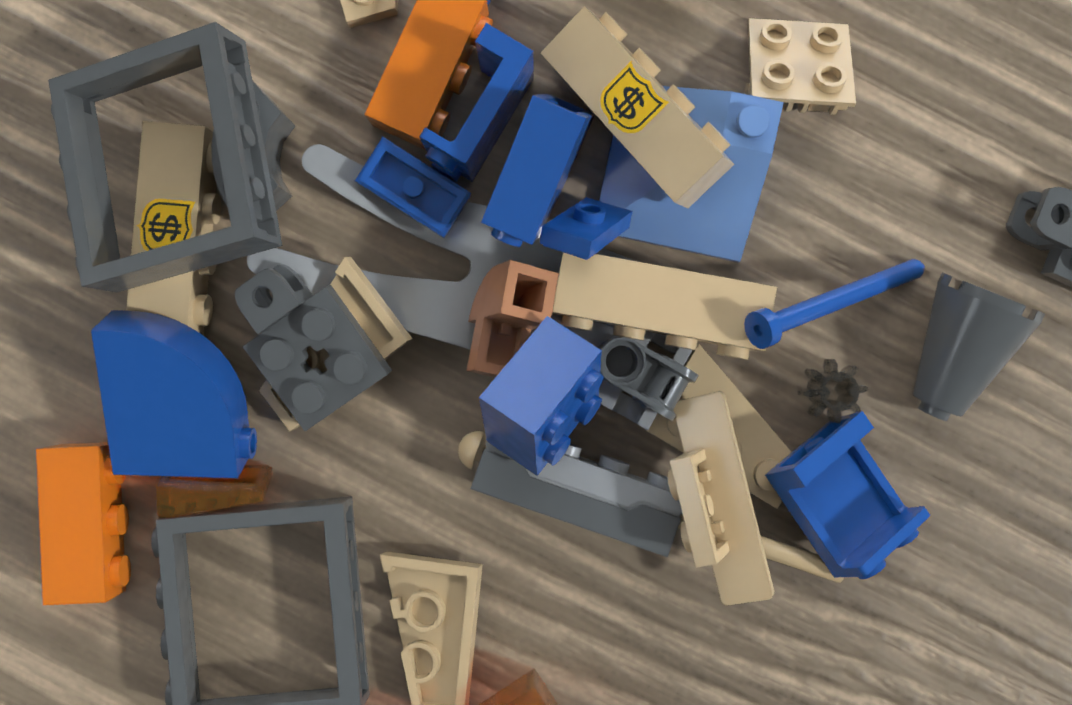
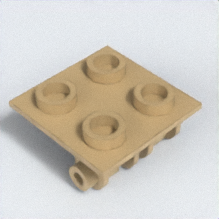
[744,18,856,115]

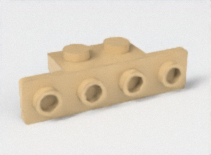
[668,391,775,605]

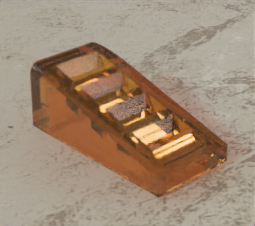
[156,464,272,519]

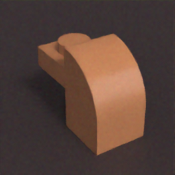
[467,260,559,378]

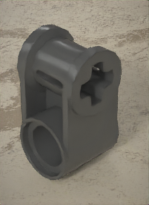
[598,337,699,422]

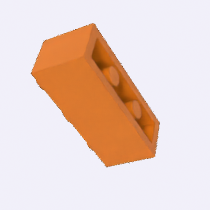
[364,0,493,150]
[36,442,131,605]

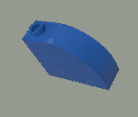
[481,94,595,247]
[91,310,257,478]

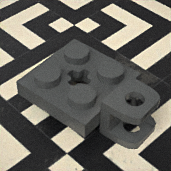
[1006,187,1072,287]
[235,264,392,431]

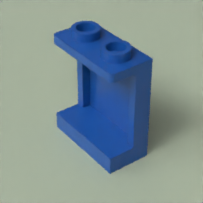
[419,23,534,182]
[765,411,930,579]

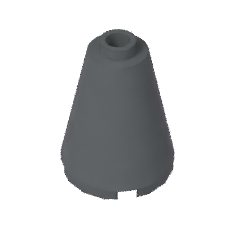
[913,272,1045,421]

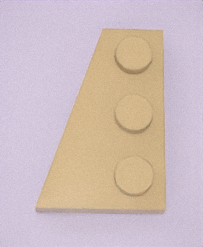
[259,257,413,431]
[645,344,792,509]
[380,551,483,705]

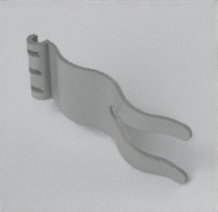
[247,144,692,430]

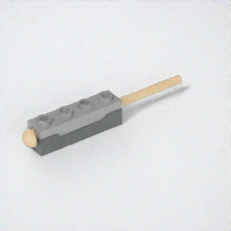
[458,431,844,583]

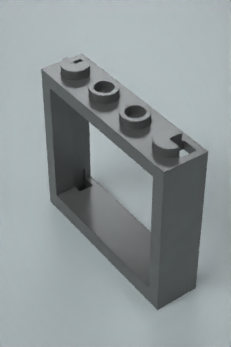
[48,22,283,293]
[151,496,370,705]

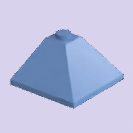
[599,86,784,263]

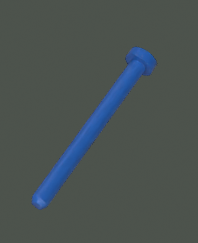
[744,259,925,349]

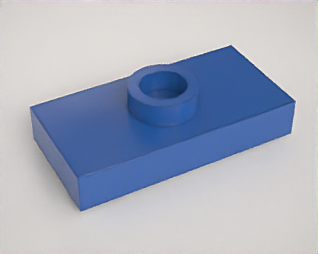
[355,137,471,238]
[540,197,633,260]

